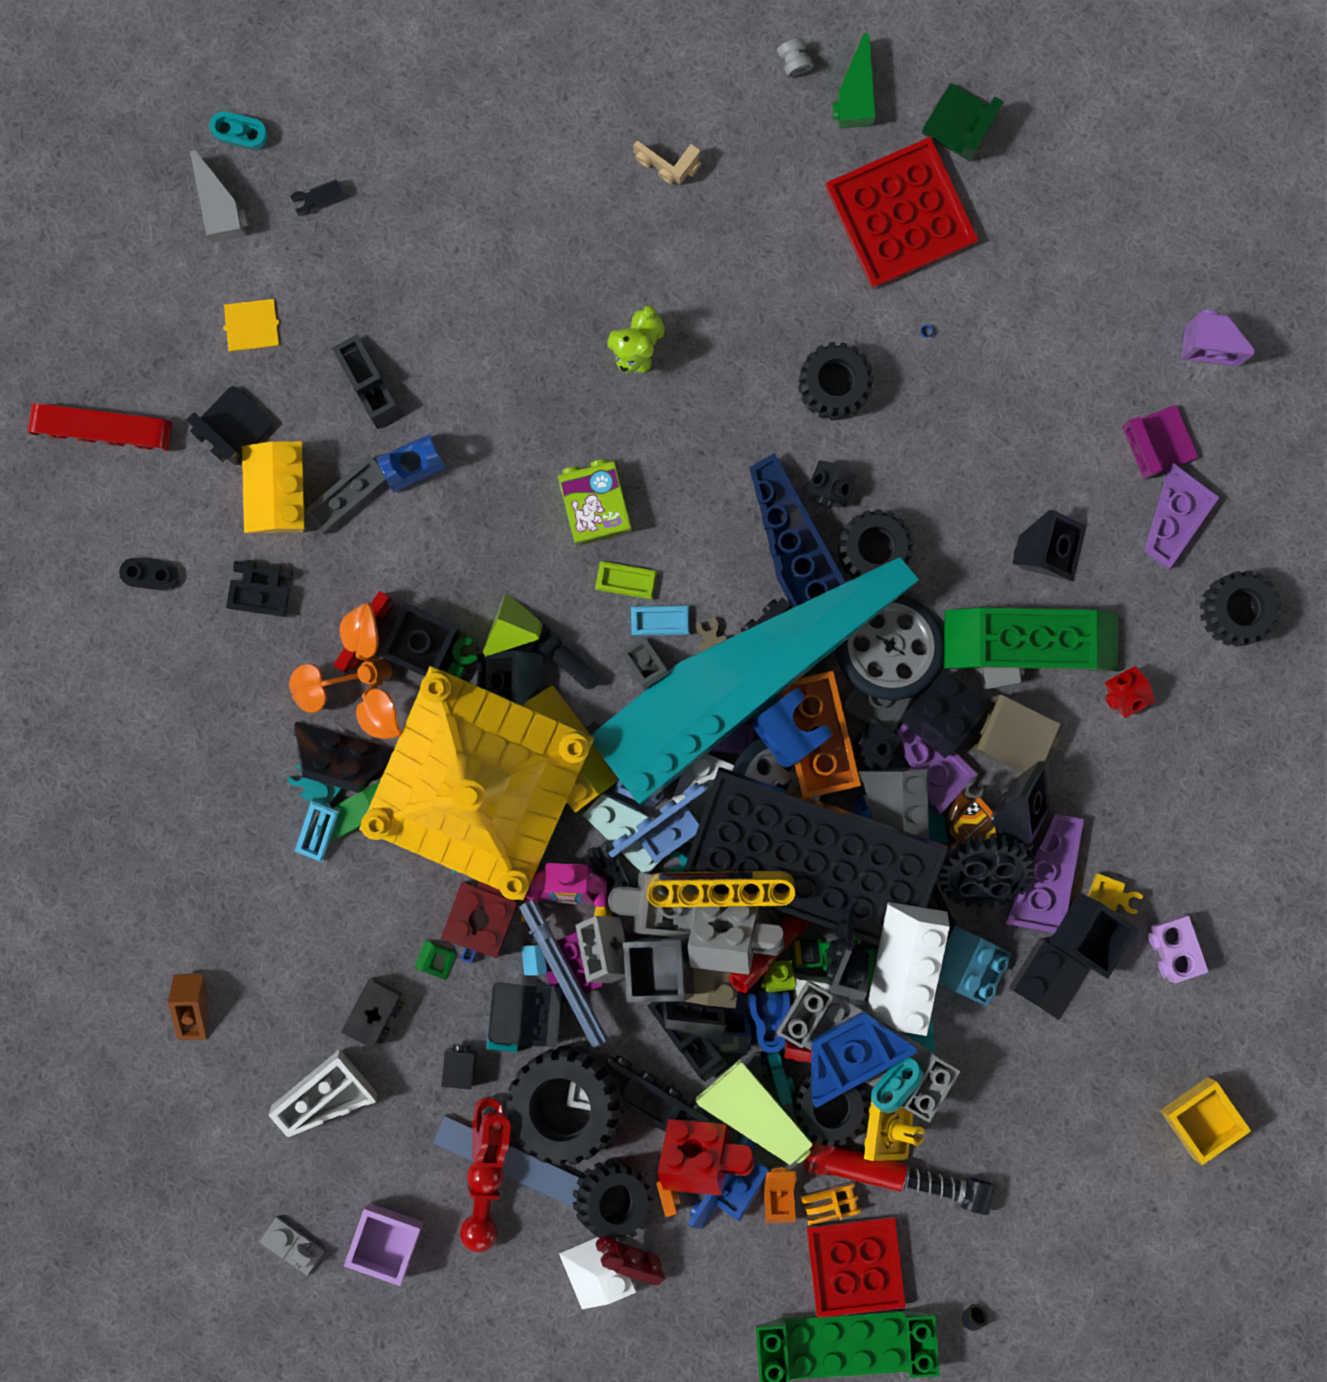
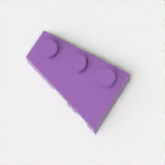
[1144,463,1219,569]

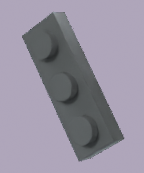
[304,455,386,535]

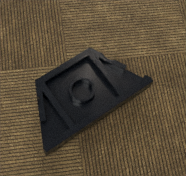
[294,722,394,793]

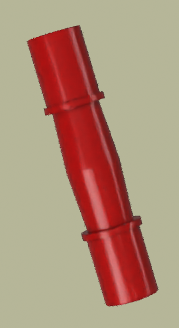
[729,914,812,993]

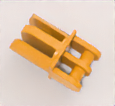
[801,1182,862,1226]

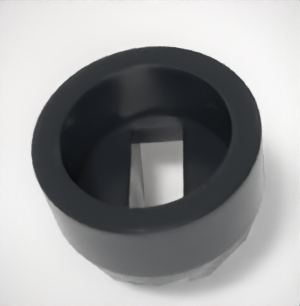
[962,1304,988,1331]

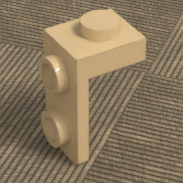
[633,141,701,186]

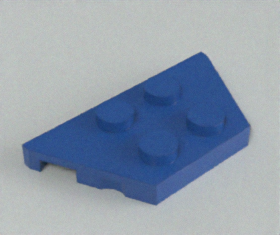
[811,1011,917,1108]

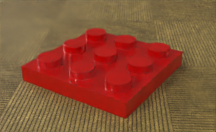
[806,1216,906,1318]

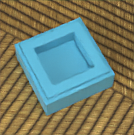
[521,945,547,975]

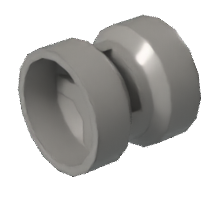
[777,38,814,78]

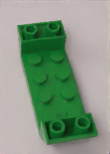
[944,608,1118,672]
[756,1310,940,1382]

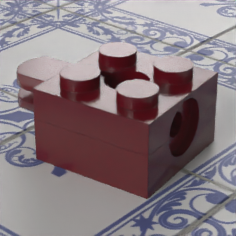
[441,881,519,959]

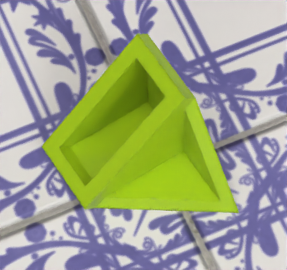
[483,594,542,657]

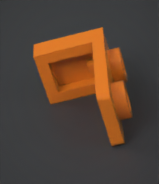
[764,1167,797,1224]

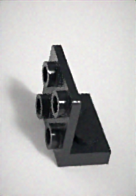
[825,910,869,1001]

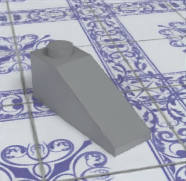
[190,150,249,242]

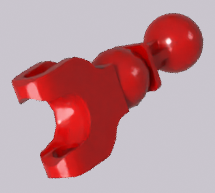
[460,1097,511,1253]

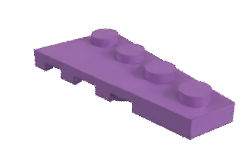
[1004,814,1084,933]

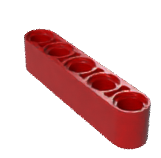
[27,403,172,452]

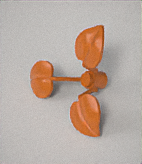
[289,603,402,739]

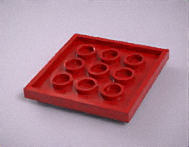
[825,137,978,289]

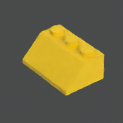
[242,441,304,534]

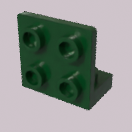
[922,84,1004,161]

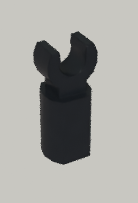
[290,179,344,216]

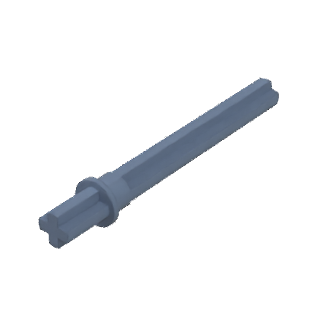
[519,899,607,1047]

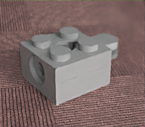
[608,873,699,937]
[688,906,784,975]

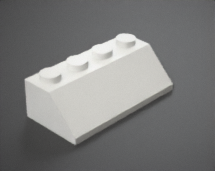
[866,902,950,1036]

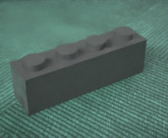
[858,767,929,839]

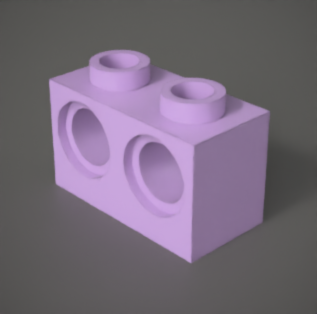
[1148,915,1208,983]

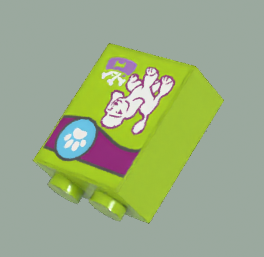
[557,459,632,546]

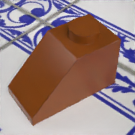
[168,974,207,1040]

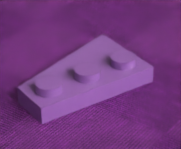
[894,724,978,816]

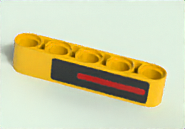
[647,871,795,907]

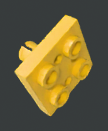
[864,1098,925,1161]

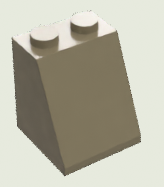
[969,694,1061,774]

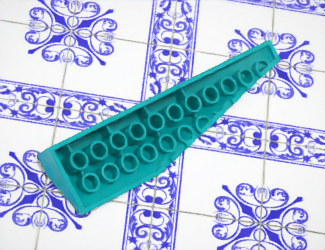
[591,557,919,806]

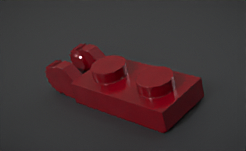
[595,1236,665,1286]

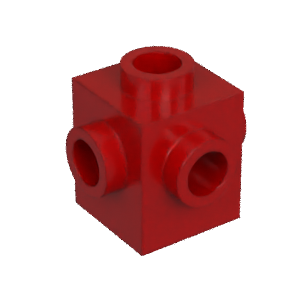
[1104,666,1155,719]

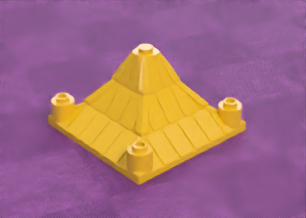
[359,666,595,900]

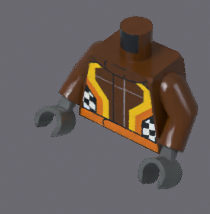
[945,777,1034,856]

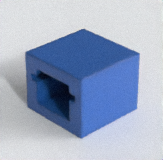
[461,947,477,963]

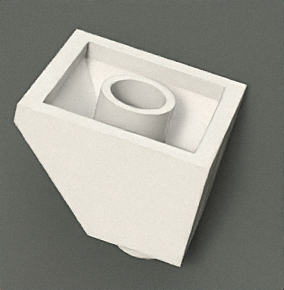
[559,1237,636,1309]

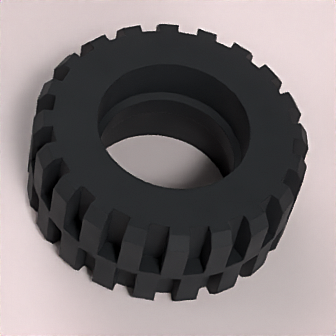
[506,1046,625,1166]

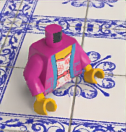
[521,863,612,922]

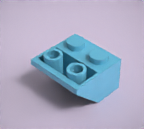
[938,926,1012,1007]

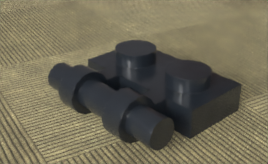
[226,559,293,618]

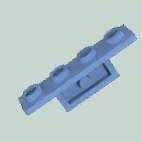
[609,782,711,864]

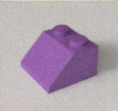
[1181,310,1254,367]

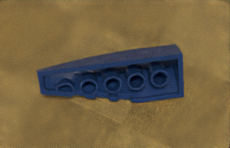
[749,453,846,608]

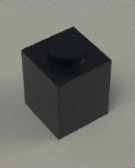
[441,1044,477,1090]

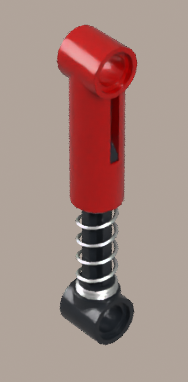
[802,1138,996,1215]

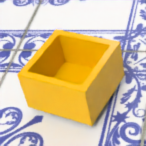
[1160,1077,1251,1165]

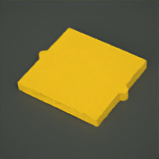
[223,299,280,352]

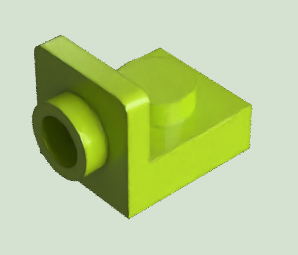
[760,960,796,992]

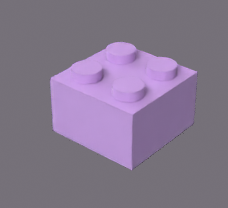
[344,1202,424,1286]

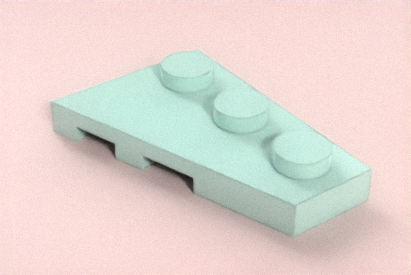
[583,793,661,873]

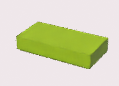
[595,561,657,600]

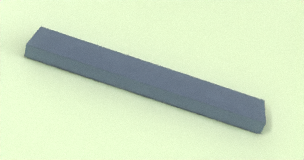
[433,1115,605,1207]

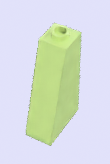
[696,1059,813,1165]

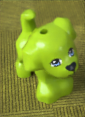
[607,305,665,373]

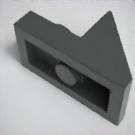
[621,638,669,691]

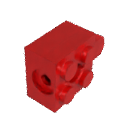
[658,1119,754,1196]

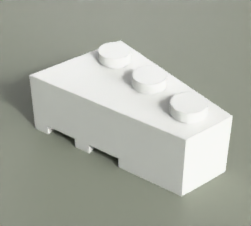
[268,1049,378,1137]

